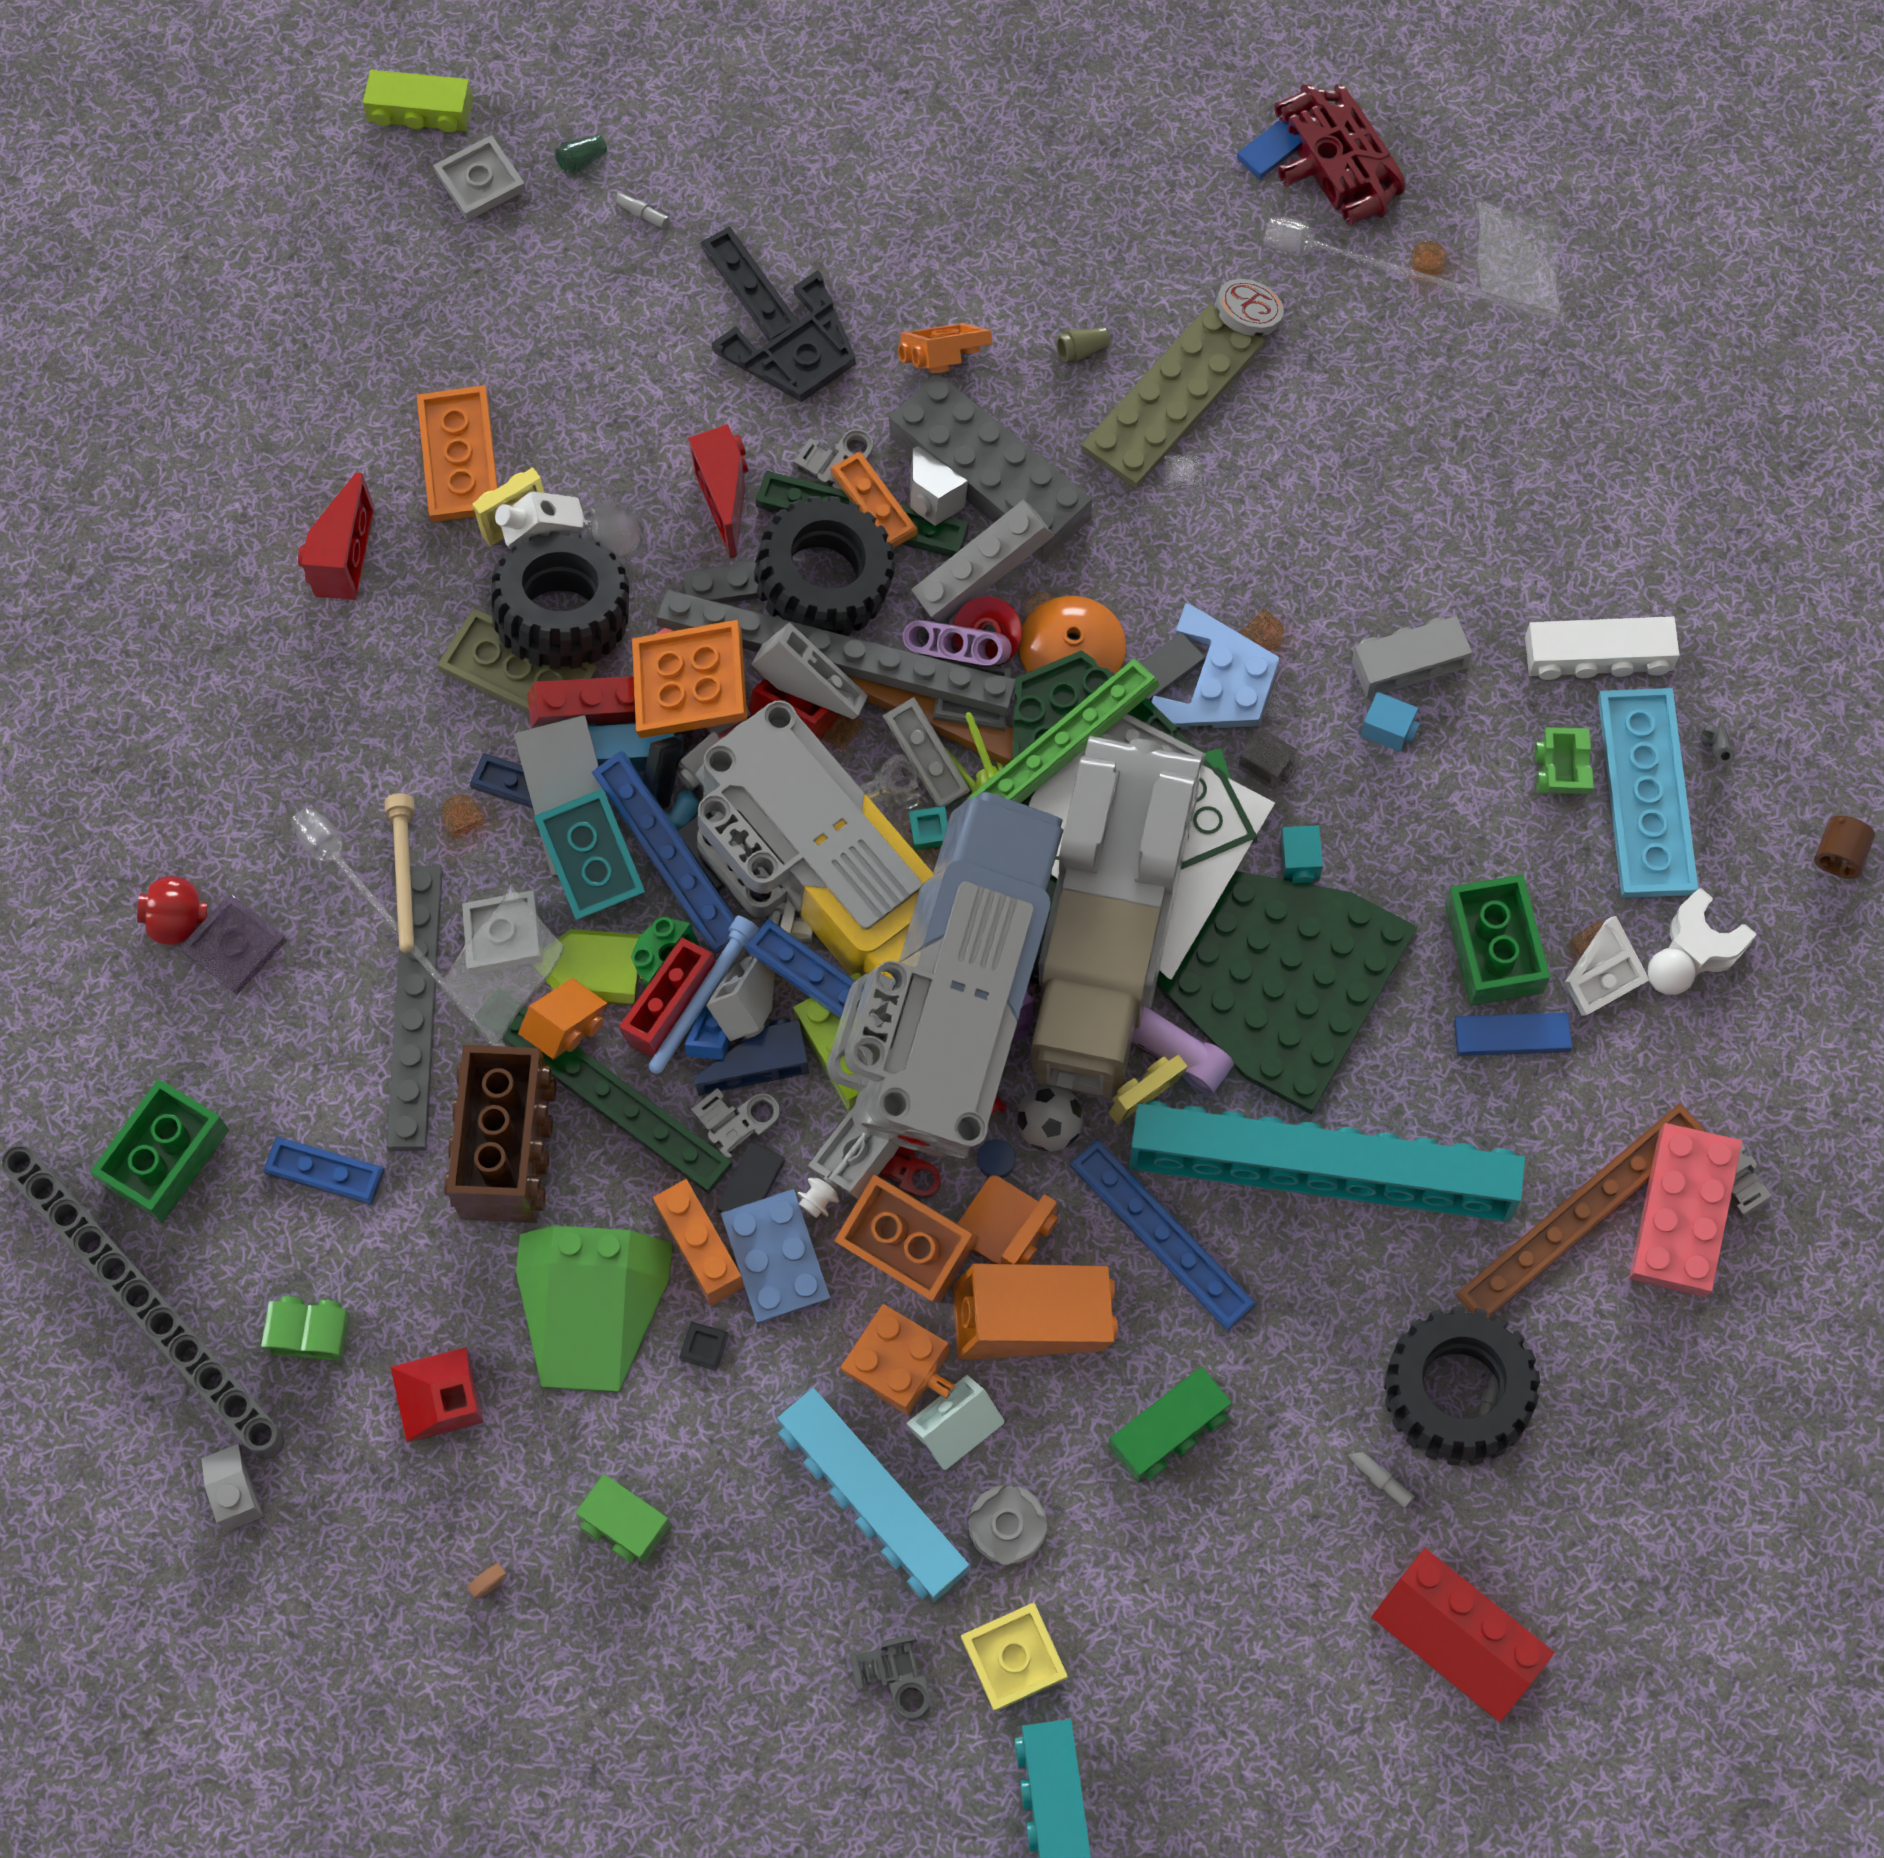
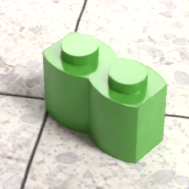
[261,1296,350,1361]

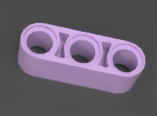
[903,621,1012,665]

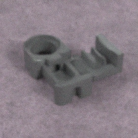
[849,1634,930,1720]

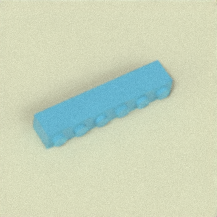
[777,1387,970,1603]

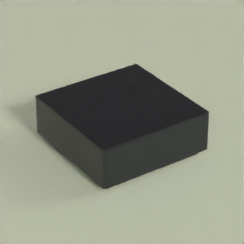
[679,1321,729,1371]

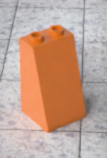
[953,1264,1118,1360]

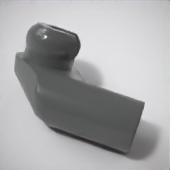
[1701,724,1735,765]

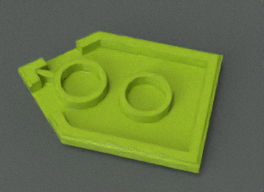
[531,929,642,1005]

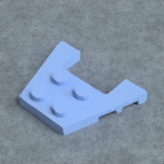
[1152,603,1280,730]

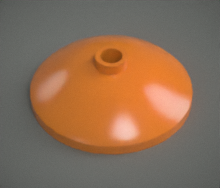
[1018,596,1126,674]

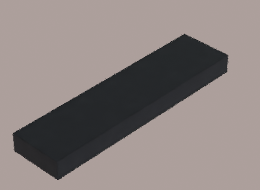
[701,226,799,342]

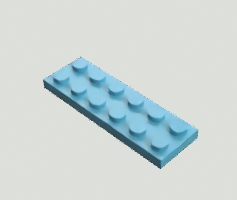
[1598,688,1698,898]

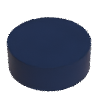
[977,1139,1016,1178]

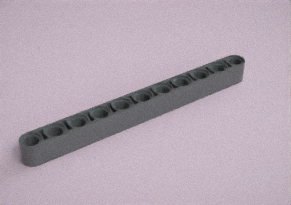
[1,1145,284,1459]

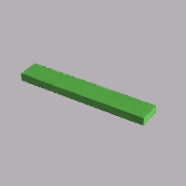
[967,658,1160,803]

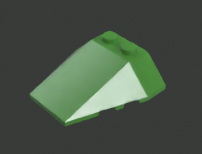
[516,1226,673,1393]

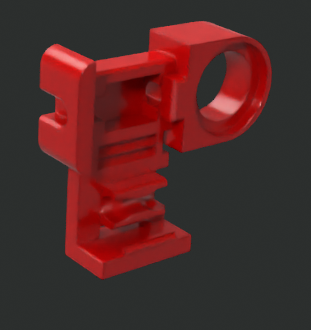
[878,1146,941,1199]

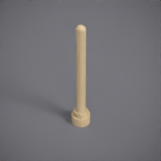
[385,793,415,953]

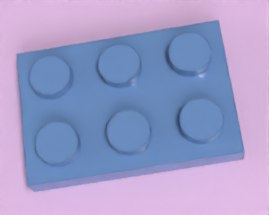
[721,1189,830,1324]

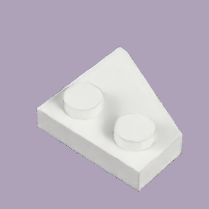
[1564,916,1649,1016]

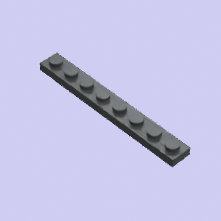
[387,866,443,1151]

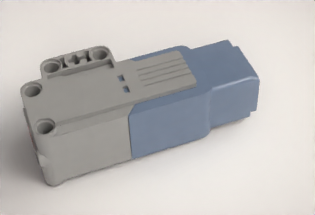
[827,792,1064,1158]

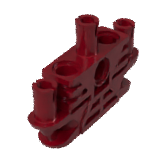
[1274,84,1405,226]

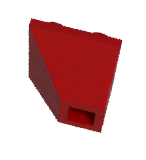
[391,1347,484,1443]

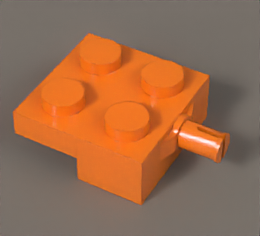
[840,1304,955,1416]

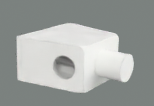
[495,492,587,549]

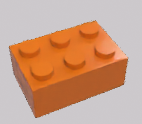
[834,1174,979,1303]

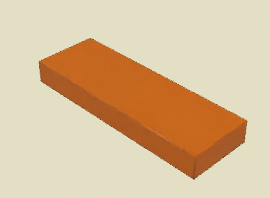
[830,451,917,548]

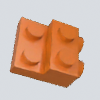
[898,323,992,373]

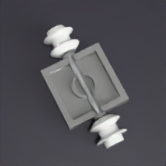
[797,1106,900,1218]

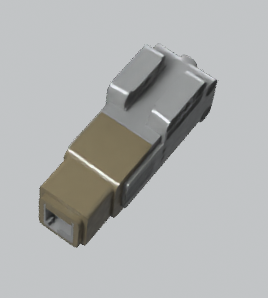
[1031,736,1202,1098]

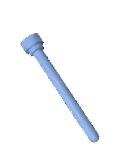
[649,916,760,1074]

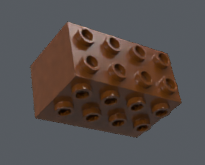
[444,1045,557,1223]

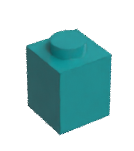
[1279,825,1323,884]

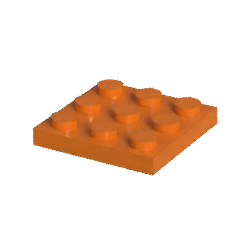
[632,620,747,739]

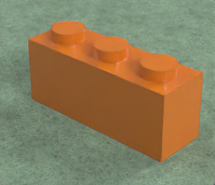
[652,1179,745,1306]

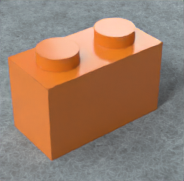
[518,978,607,1059]

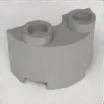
[678,731,721,791]

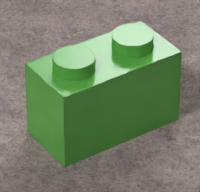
[576,1474,671,1565]

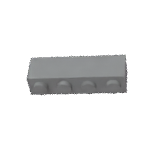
[911,499,1055,623]

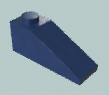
[694,1019,809,1096]

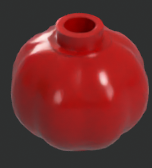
[137,876,208,945]

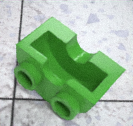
[1535,727,1594,794]

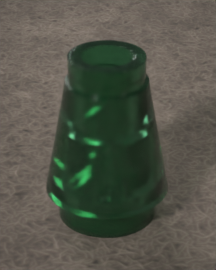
[555,134,607,174]

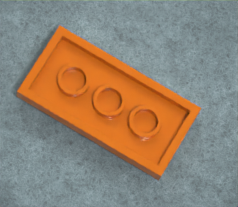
[417,385,498,523]

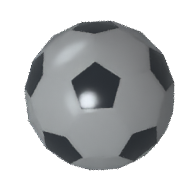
[1016,1085,1084,1152]

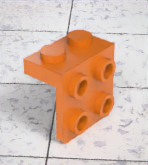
[958,1175,1059,1265]

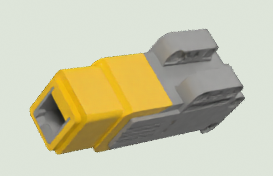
[695,701,933,978]

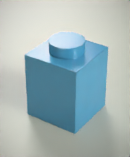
[1360,692,1420,752]

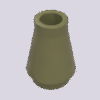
[1056,327,1110,364]

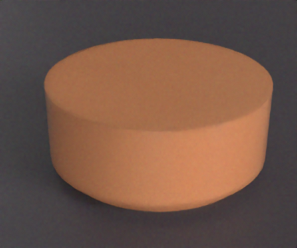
[466,1563,507,1599]

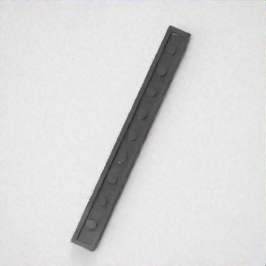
[657,590,1015,716]

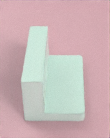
[906,1375,1004,1470]

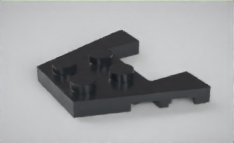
[711,270,856,402]

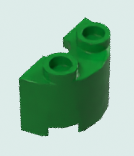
[631,917,699,989]

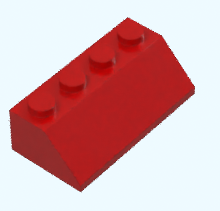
[1371,1548,1555,1723]

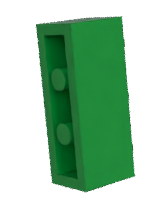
[1108,1366,1232,1483]

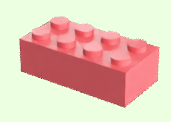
[1629,1123,1742,1297]

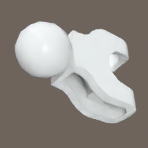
[1648,888,1756,995]

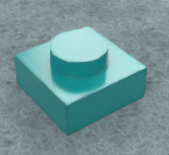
[909,806,948,850]

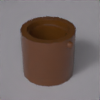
[1814,816,1875,879]

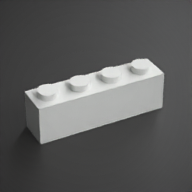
[1525,617,1679,680]

